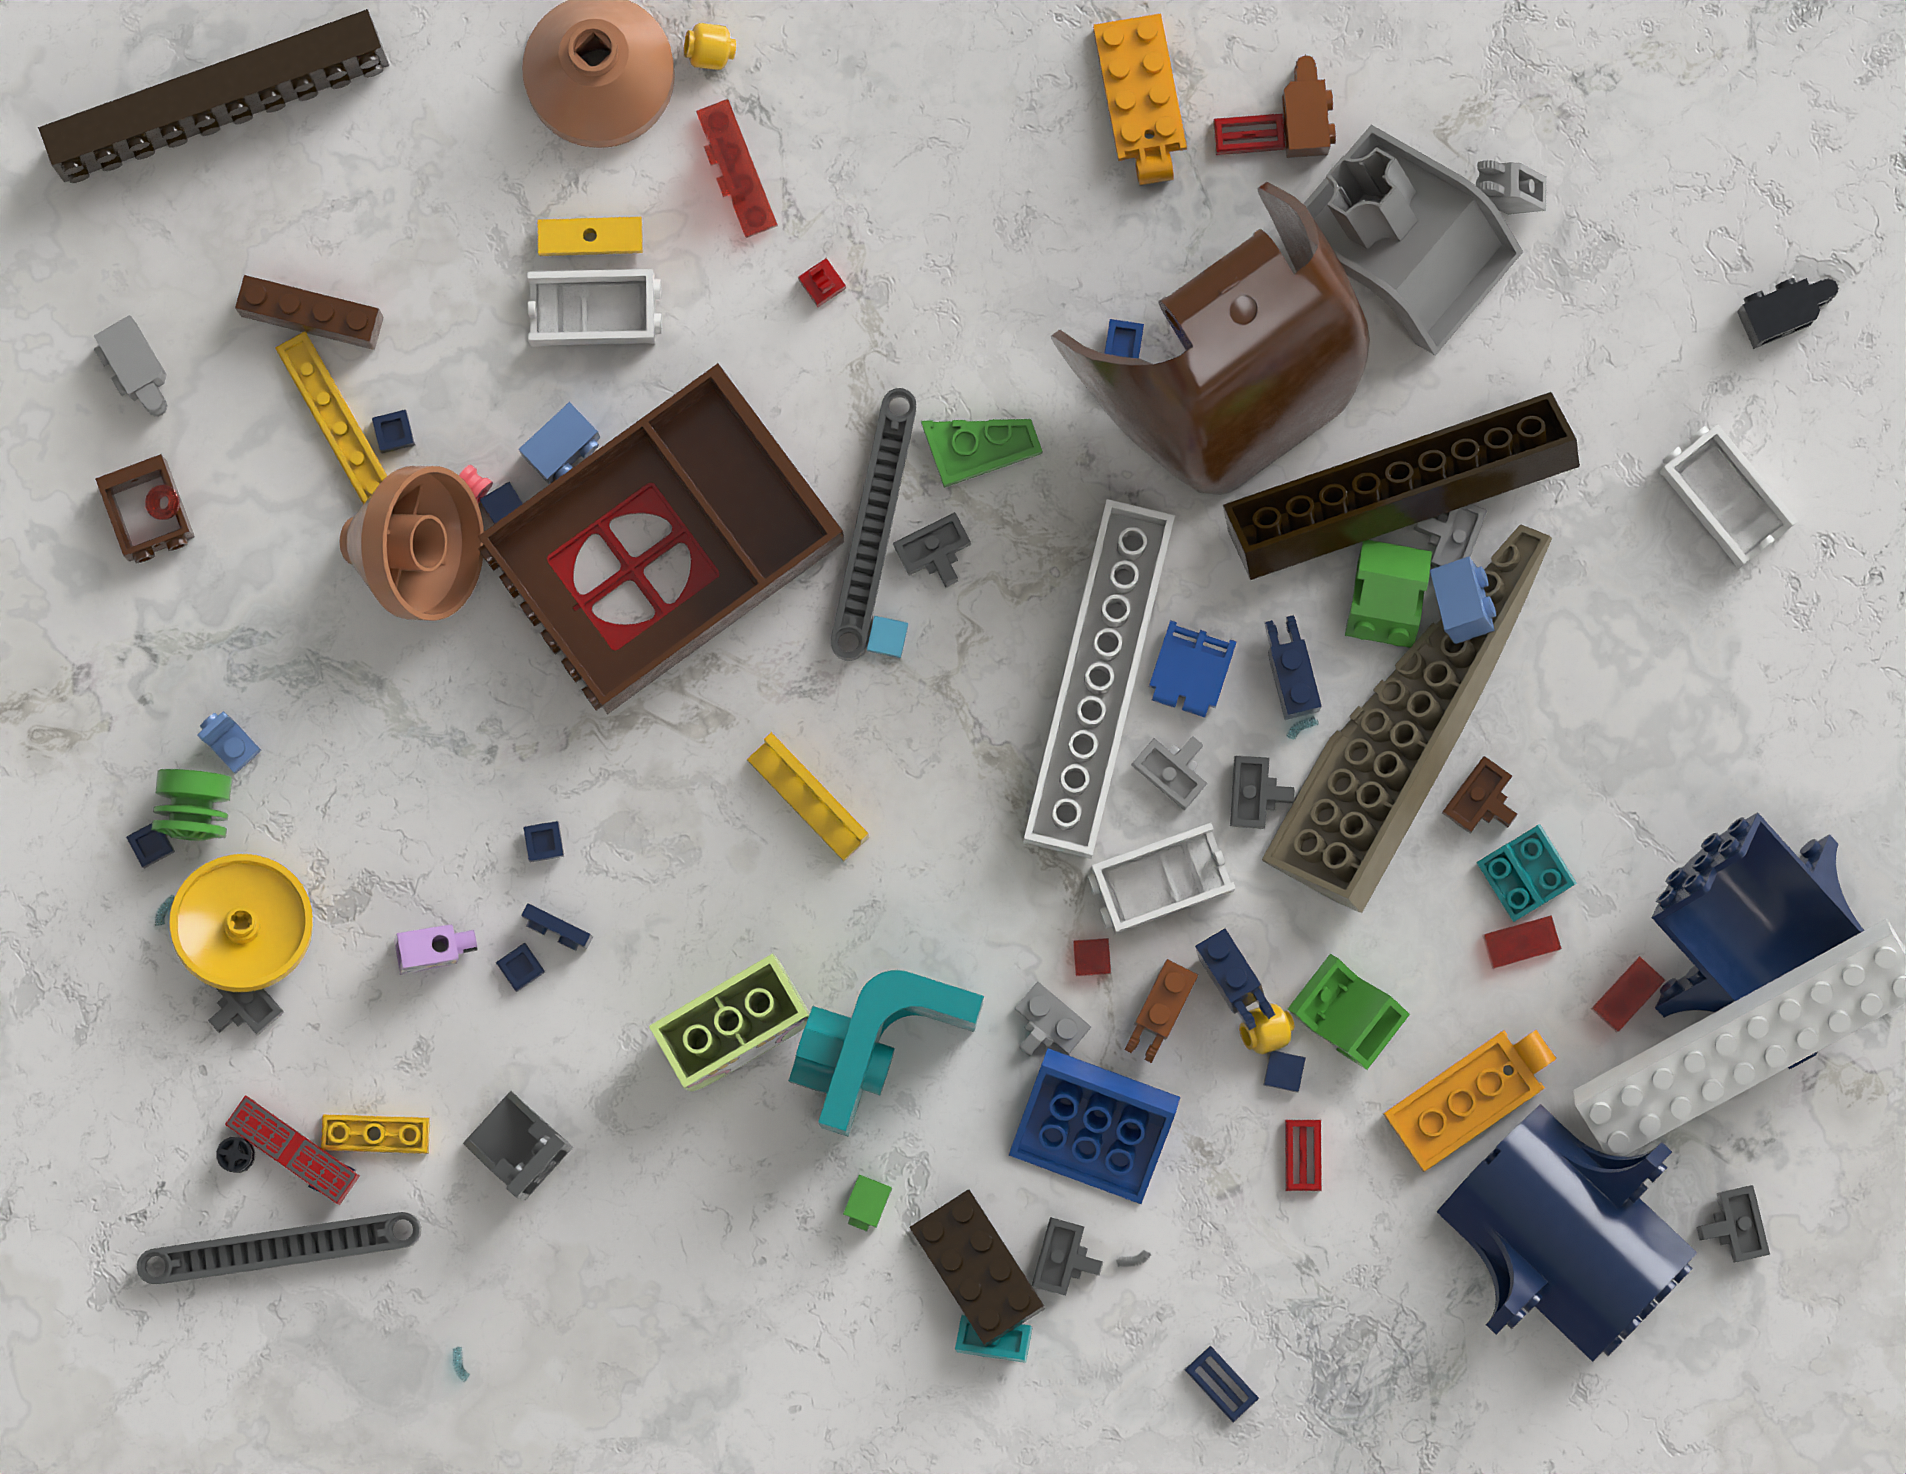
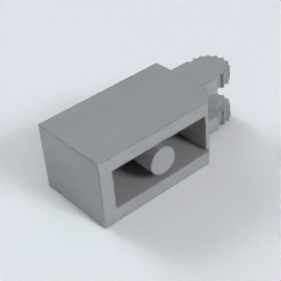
[1476,160,1546,215]
[94,315,168,417]

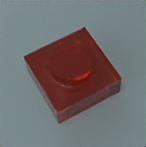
[1073,938,1111,977]

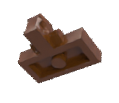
[1442,756,1518,834]

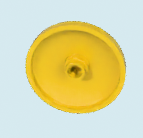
[169,854,313,992]

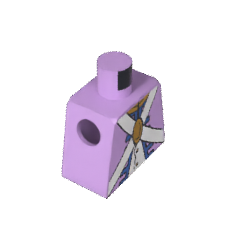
[394,924,477,975]

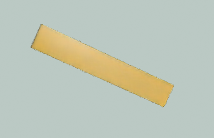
[275,331,387,505]

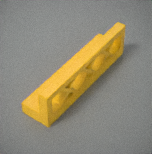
[747,732,869,862]

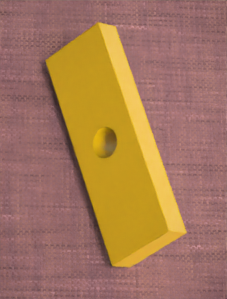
[537,217,643,256]
[321,1114,430,1154]

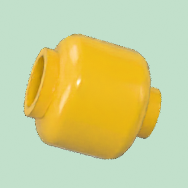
[684,23,736,70]
[1239,1003,1295,1054]

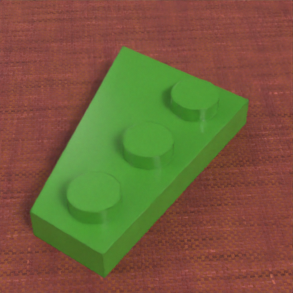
[921,419,1043,488]

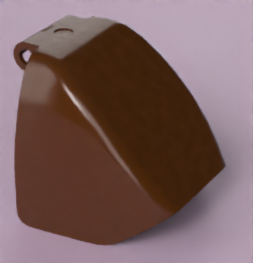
[1051,182,1370,495]

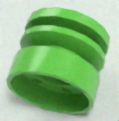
[151,769,232,841]

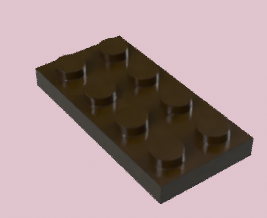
[909,1189,1046,1347]

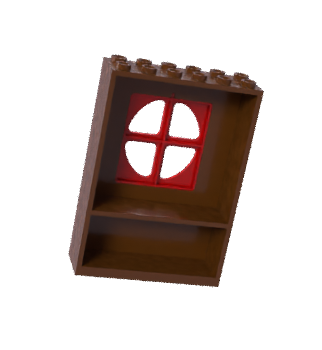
[478,363,844,715]

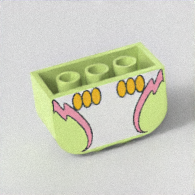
[649,953,810,1092]

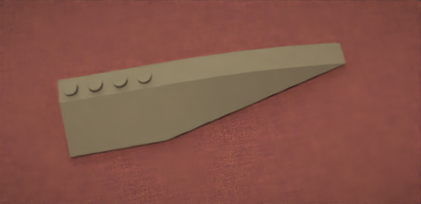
[1262,524,1552,913]

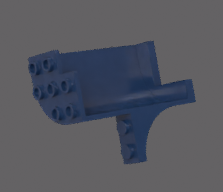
[1651,812,1865,1069]
[1436,1104,1697,1362]

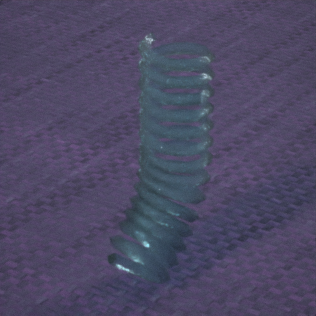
[1286,716,1319,739]
[155,894,175,926]
[452,1347,470,1382]

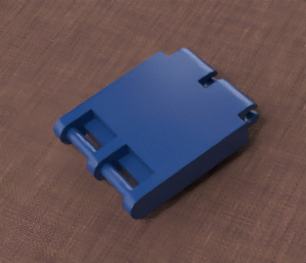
[1149,620,1237,717]

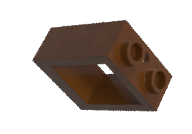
[95,454,195,563]

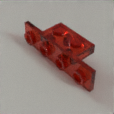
[696,99,778,238]

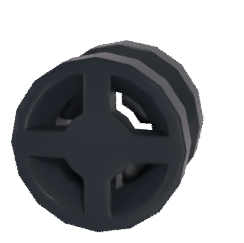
[216,1137,255,1173]

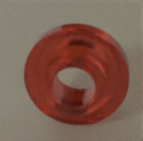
[145,485,180,520]

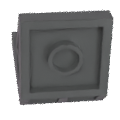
[463,1091,573,1200]

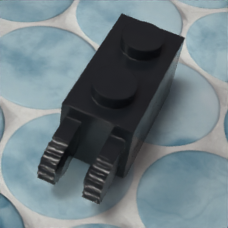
[1737,278,1839,349]

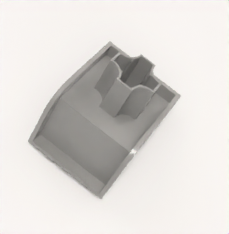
[1304,124,1523,356]

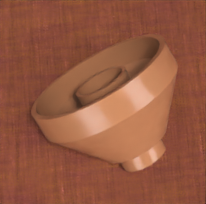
[522,0,675,148]
[339,466,484,621]

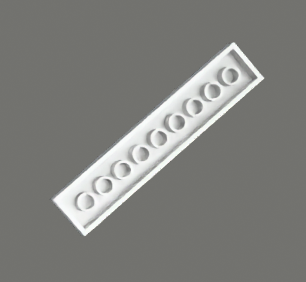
[1023,499,1175,859]
[1573,919,1906,1157]

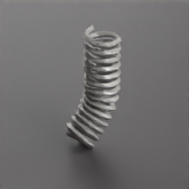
[1116,1250,1151,1267]

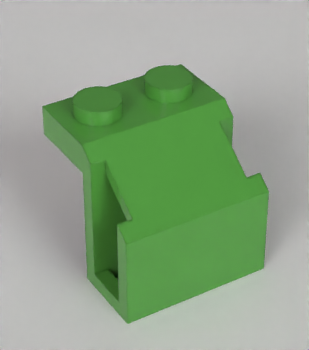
[1345,540,1432,648]
[1288,954,1410,1070]

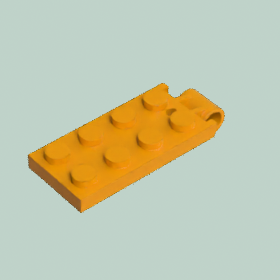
[1093,13,1187,186]
[1383,1030,1557,1172]

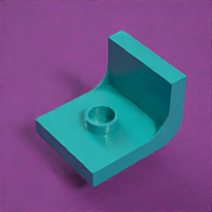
[788,970,984,1137]

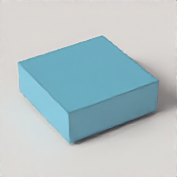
[867,616,908,658]

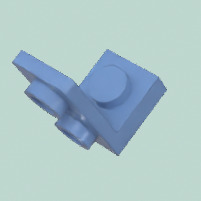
[197,711,261,774]

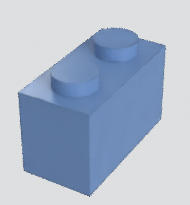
[519,402,600,485]
[1430,556,1496,644]

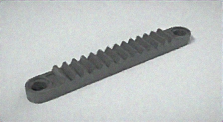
[831,388,916,661]
[137,1212,421,1284]

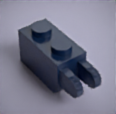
[1265,615,1322,720]
[1195,928,1275,1031]

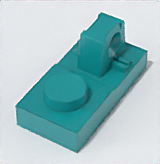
[955,1315,1033,1363]

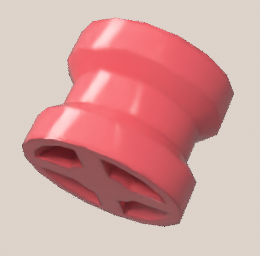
[459,464,493,504]

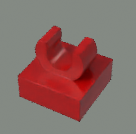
[798,258,846,307]

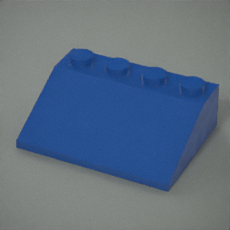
[1009,1048,1180,1204]

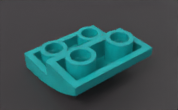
[1476,824,1577,922]

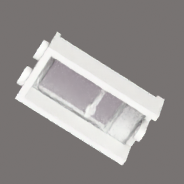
[527,269,662,347]
[1659,424,1798,569]
[1087,823,1236,934]

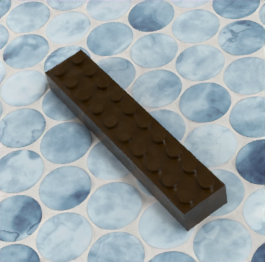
[38,9,390,183]
[1223,392,1580,580]

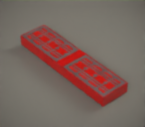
[225,1095,360,1205]

